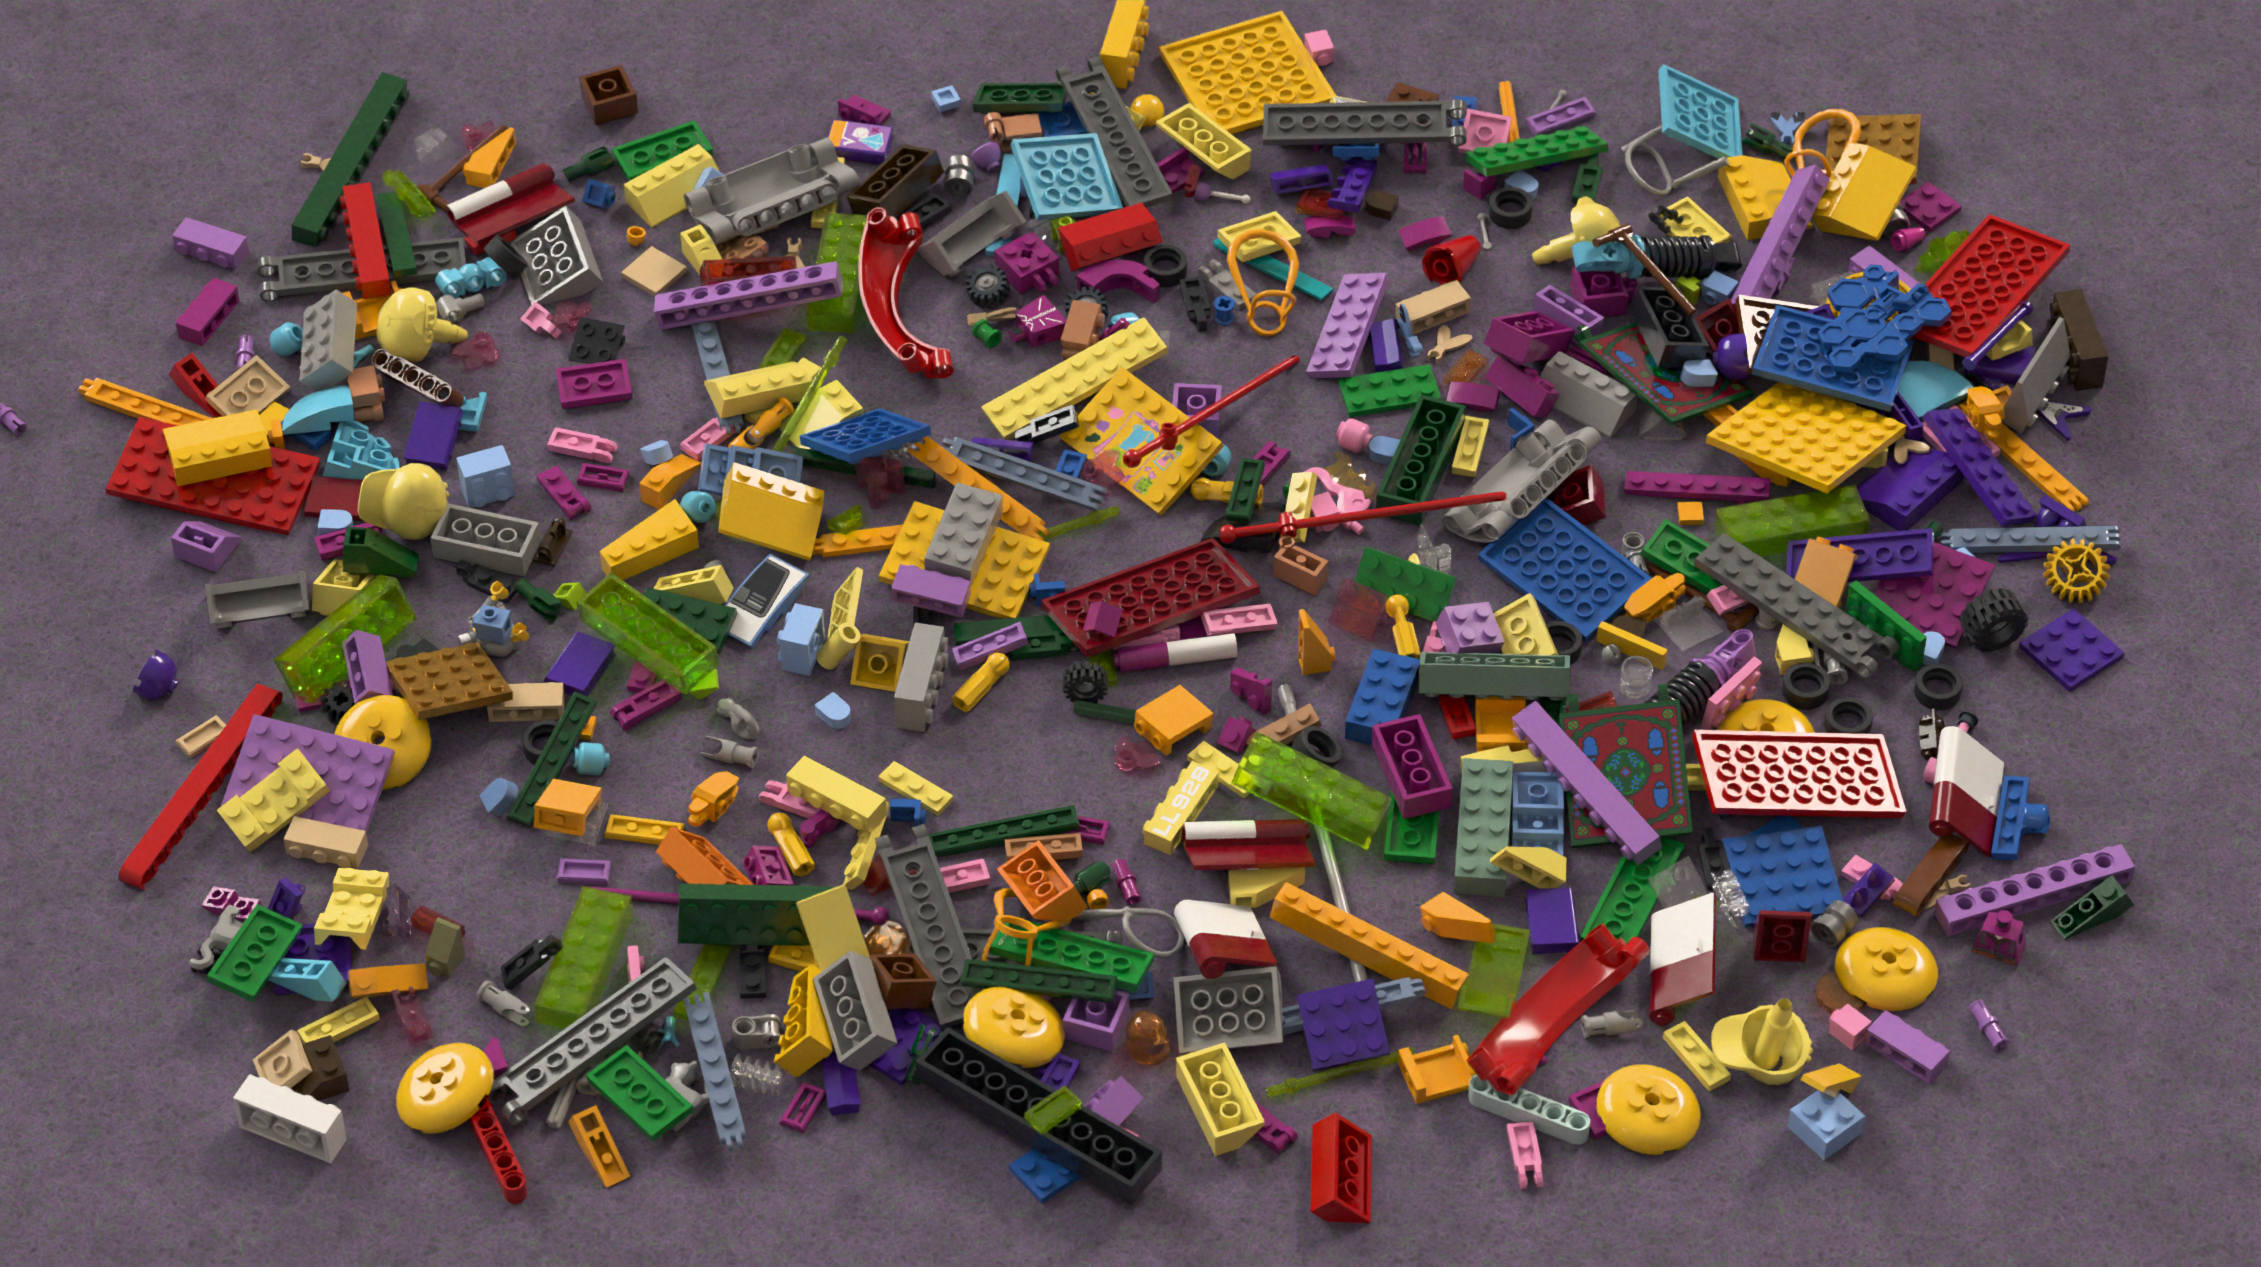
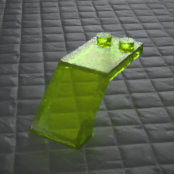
[1457,924,1530,1018]

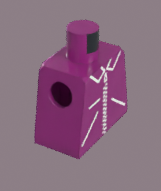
[1009,295,1067,348]

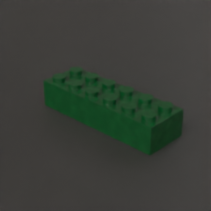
[1376,394,1466,526]
[677,883,834,946]

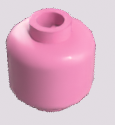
[1336,419,1373,453]

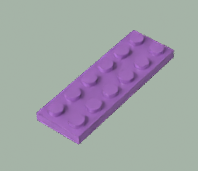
[1306,273,1389,378]

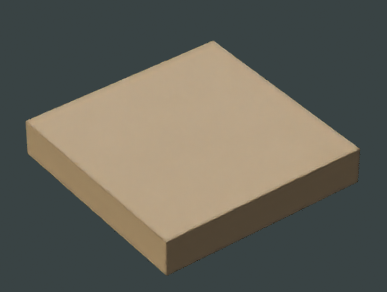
[621,246,687,297]
[253,1029,312,1088]

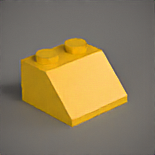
[850,634,910,692]

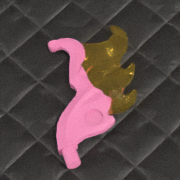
[1304,452,1376,535]

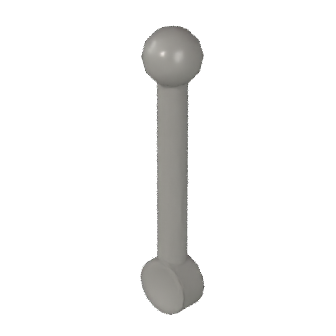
[1549,90,1567,110]
[1477,213,1492,250]

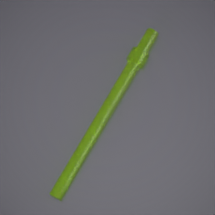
[772,336,847,452]
[1038,505,1120,540]
[1265,1047,1415,1098]

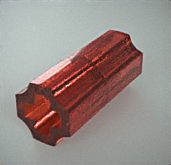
[411,905,466,938]

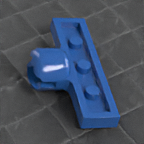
[1991,776,2050,861]

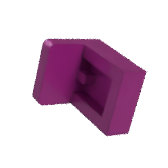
[1216,716,1257,754]

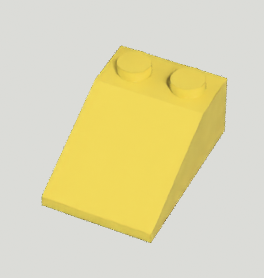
[779,380,863,450]
[312,559,378,619]

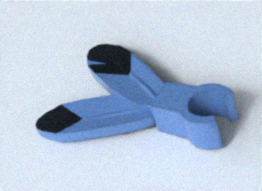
[1771,112,1805,147]
[1394,304,1423,358]

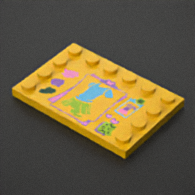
[1059,367,1224,516]

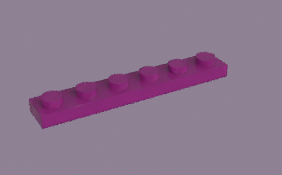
[1624,471,1771,503]

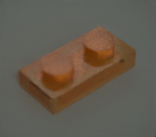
[1443,349,1488,385]

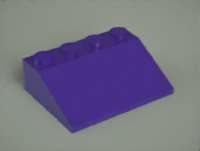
[1846,449,1963,531]

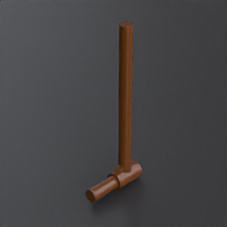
[415,124,508,212]
[1592,224,1697,316]
[1645,560,1759,633]

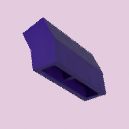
[1270,164,1333,194]
[1369,318,1403,373]
[1884,391,1924,442]
[971,437,1034,462]
[822,1052,861,1116]

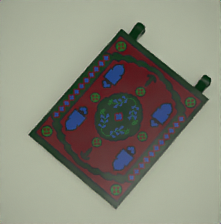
[1575,322,1754,425]
[1559,684,1693,848]

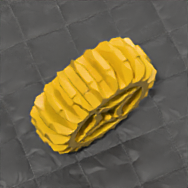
[2043,539,2110,604]

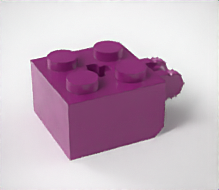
[994,231,1059,294]
[1570,267,1638,317]

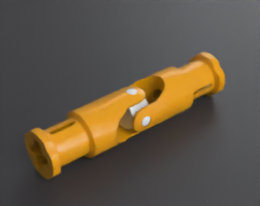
[728,397,795,450]

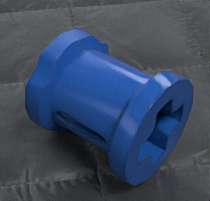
[1214,296,1235,326]

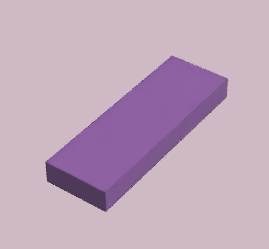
[1525,97,1596,136]
[952,622,1029,670]

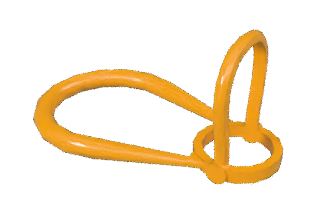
[1785,109,1861,179]
[1227,229,1299,337]
[982,888,1071,966]

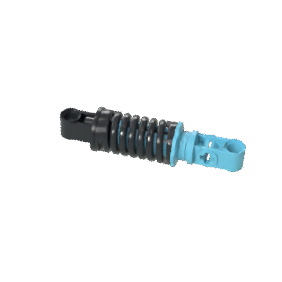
[1571,235,1742,279]

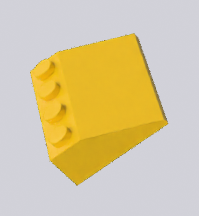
[1812,143,1917,241]
[1718,155,1813,241]
[163,409,272,486]
[718,462,824,561]

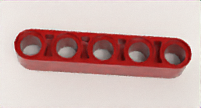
[467,1095,528,1204]

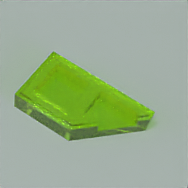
[828,504,862,535]

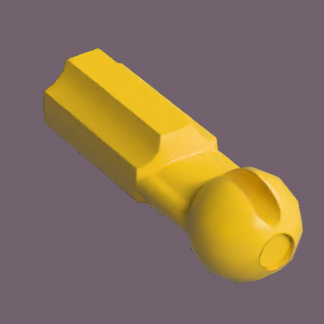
[1191,478,1263,506]
[1386,595,1421,659]
[952,653,1010,712]
[767,813,815,877]

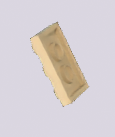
[205,355,290,416]

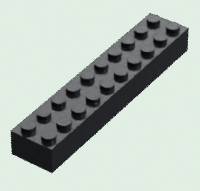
[916,1027,1162,1205]

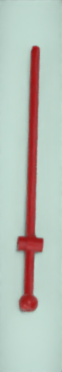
[1123,355,1300,468]
[1219,491,1507,544]

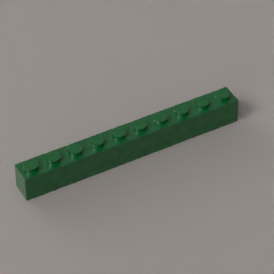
[292,72,409,247]

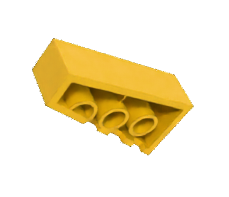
[600,499,699,585]
[774,964,833,1077]

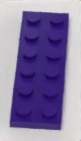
[1922,408,2037,526]
[1787,528,1934,583]

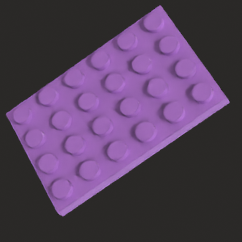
[221,714,395,834]

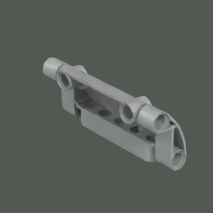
[684,137,860,245]
[1442,419,1602,543]

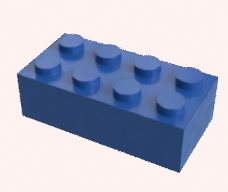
[1345,649,1420,745]

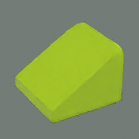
[554,583,588,610]
[687,668,719,699]

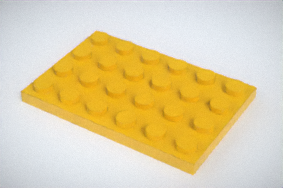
[879,501,1050,619]

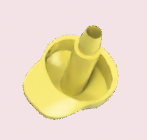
[1532,197,1620,265]
[377,288,468,363]
[358,463,449,540]
[1711,998,1813,1085]

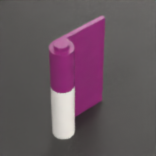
[1113,607,1237,672]

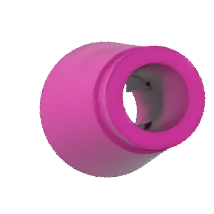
[1890,227,1926,252]

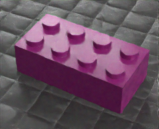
[1484,311,1575,365]
[1372,714,1452,819]

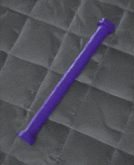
[1962,301,2033,371]

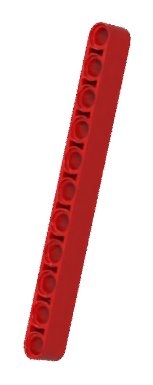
[119,684,283,890]

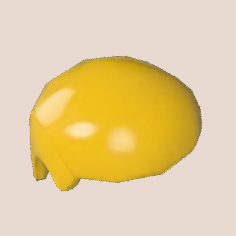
[1130,94,1164,127]

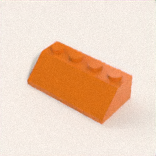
[656,827,754,885]
[997,840,1088,922]

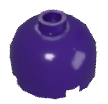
[1712,333,1749,381]
[132,649,179,700]

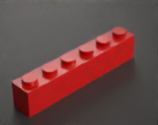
[340,182,391,299]

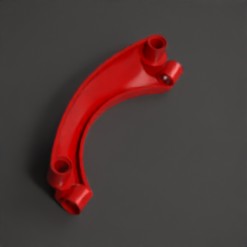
[858,207,954,379]
[1466,923,1650,1095]

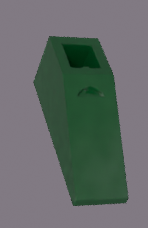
[2050,875,2134,940]

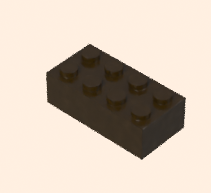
[846,144,945,221]
[2047,289,2109,391]

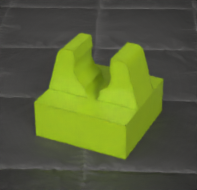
[1675,276,1701,306]

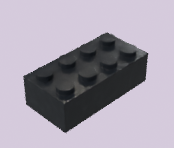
[1629,287,1709,368]

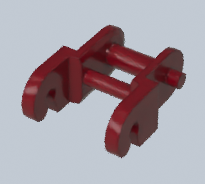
[1184,165,1200,197]

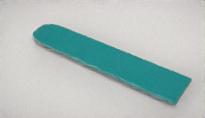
[1213,239,1334,301]

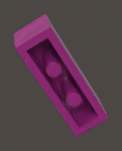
[176,277,240,346]
[1485,355,1560,418]

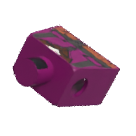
[1971,910,2026,967]

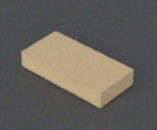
[176,715,226,759]

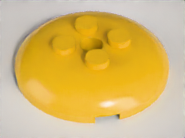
[335,695,432,791]
[1717,699,1815,733]
[1835,927,1938,1011]
[963,987,1065,1068]
[396,1043,494,1134]
[1596,1065,1701,1155]

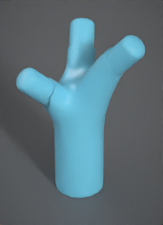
[353,344,374,369]
[655,1016,680,1049]

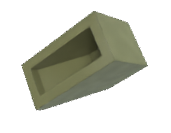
[425,917,465,978]

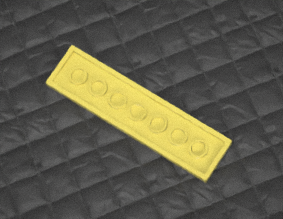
[981,317,1169,440]

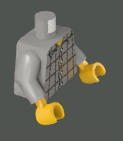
[458,581,529,657]

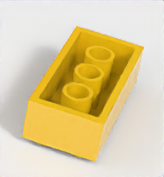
[1100,0,1149,89]

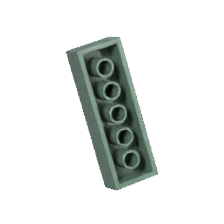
[1419,652,1570,700]
[1454,758,1513,897]

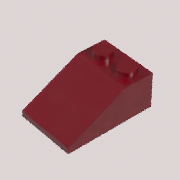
[1695,298,1740,356]
[1546,465,1606,525]
[1753,910,1812,962]

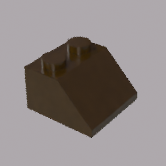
[292,1035,350,1101]

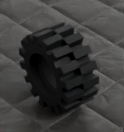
[1063,661,1108,703]

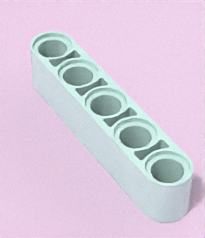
[1468,1075,1590,1145]

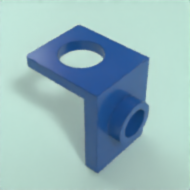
[1508,408,1534,451]

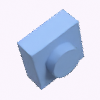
[931,85,961,112]

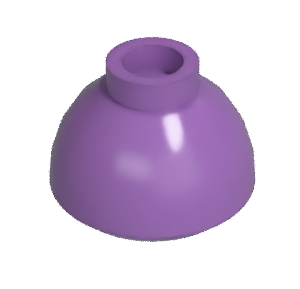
[970,142,1000,172]

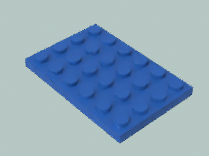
[1752,305,1914,412]
[1478,498,1652,643]

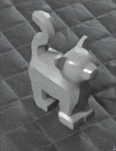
[189,904,244,970]
[665,1061,710,1132]

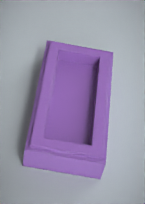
[557,858,611,885]

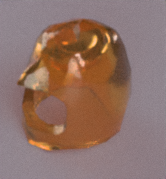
[1125,1010,1170,1065]

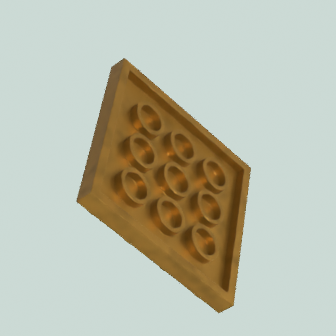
[1826,114,1922,184]
[386,642,513,720]

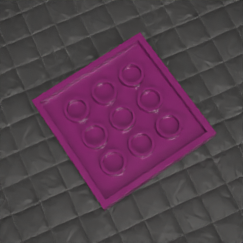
[1874,542,1995,649]

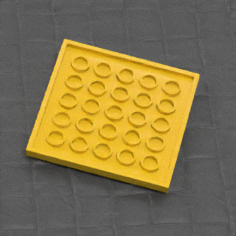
[1159,11,1336,134]
[1706,382,1906,493]

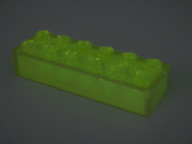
[807,213,867,333]
[1714,485,1870,556]
[576,573,719,695]
[273,575,417,703]
[1231,731,1392,850]
[534,886,634,1029]

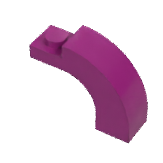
[1077,259,1160,304]

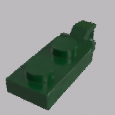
[1572,154,1603,204]
[1012,631,1080,660]

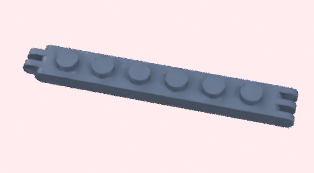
[691,320,744,436]
[942,437,1107,512]
[1939,526,2121,553]
[1282,977,1426,1035]
[683,992,747,1152]

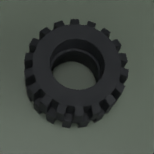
[1960,588,2029,652]

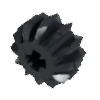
[320,681,355,724]

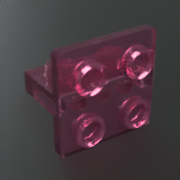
[856,457,905,510]
[1329,578,1389,641]

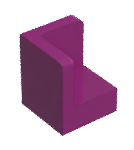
[1463,169,1496,200]
[1083,601,1123,637]

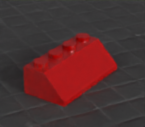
[1057,203,1163,272]
[1311,1112,1372,1223]

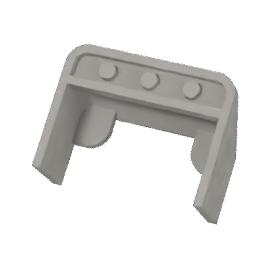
[917,191,1026,278]
[205,571,310,628]

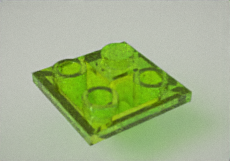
[1914,229,1970,272]

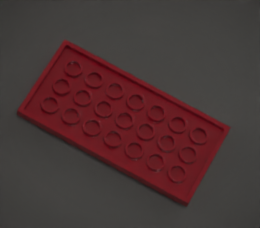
[1041,538,1260,657]

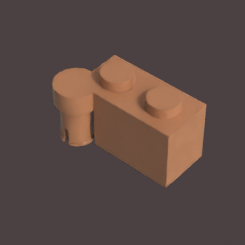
[984,112,1042,152]
[1061,300,1105,359]
[347,365,386,422]
[1274,536,1328,595]

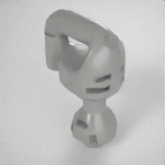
[717,698,759,740]

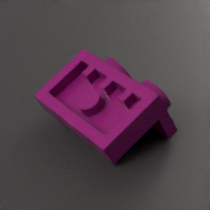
[838,94,891,125]
[1156,147,1204,195]
[743,845,794,886]

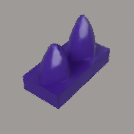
[2035,495,2087,527]
[1842,862,1896,917]
[267,877,306,920]

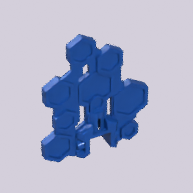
[1818,264,1952,373]

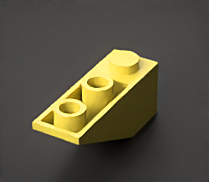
[680,224,733,285]
[1775,624,1814,675]
[1228,867,1305,908]

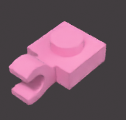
[521,301,562,339]

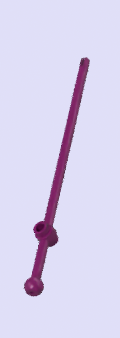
[587,887,889,927]

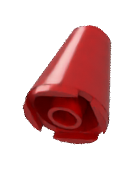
[1421,235,1481,287]

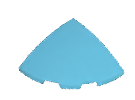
[1898,361,1974,422]
[282,384,354,435]
[322,420,399,480]

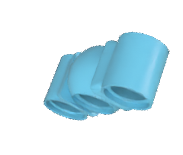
[435,257,506,299]

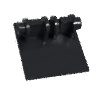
[568,317,625,364]

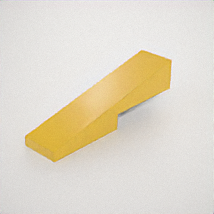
[1801,1064,1862,1098]

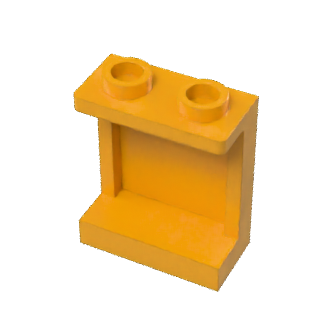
[343,281,402,340]
[1795,536,1858,609]
[1134,685,1213,756]
[1475,696,1527,753]
[534,779,601,836]
[1398,1035,1477,1104]

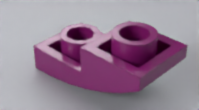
[1304,215,1356,239]
[1398,216,1452,251]
[1446,382,1501,411]
[202,886,263,922]

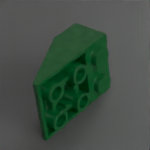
[343,527,419,578]

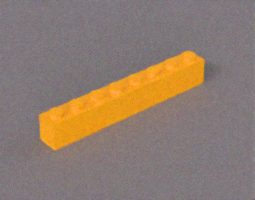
[1270,882,1468,1010]

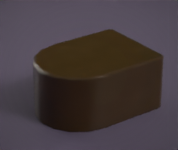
[1365,191,1399,220]
[1612,616,1647,639]

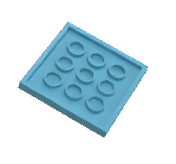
[1658,64,1742,159]
[1010,133,1123,220]

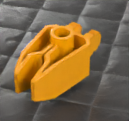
[1967,386,2005,441]
[1624,573,1686,623]
[688,771,739,827]

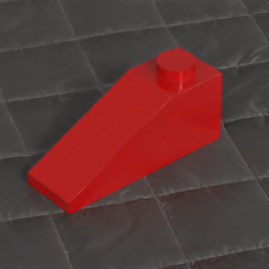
[169,353,223,418]

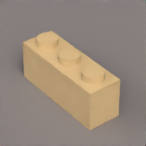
[1395,280,1471,335]
[487,682,565,722]
[284,816,368,868]

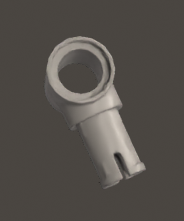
[436,293,484,323]
[1621,532,1649,575]

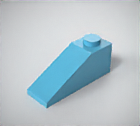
[269,958,347,1002]

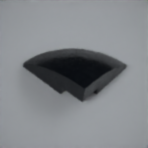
[1201,503,1286,553]

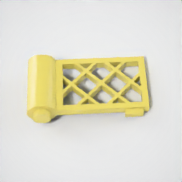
[816,567,863,670]

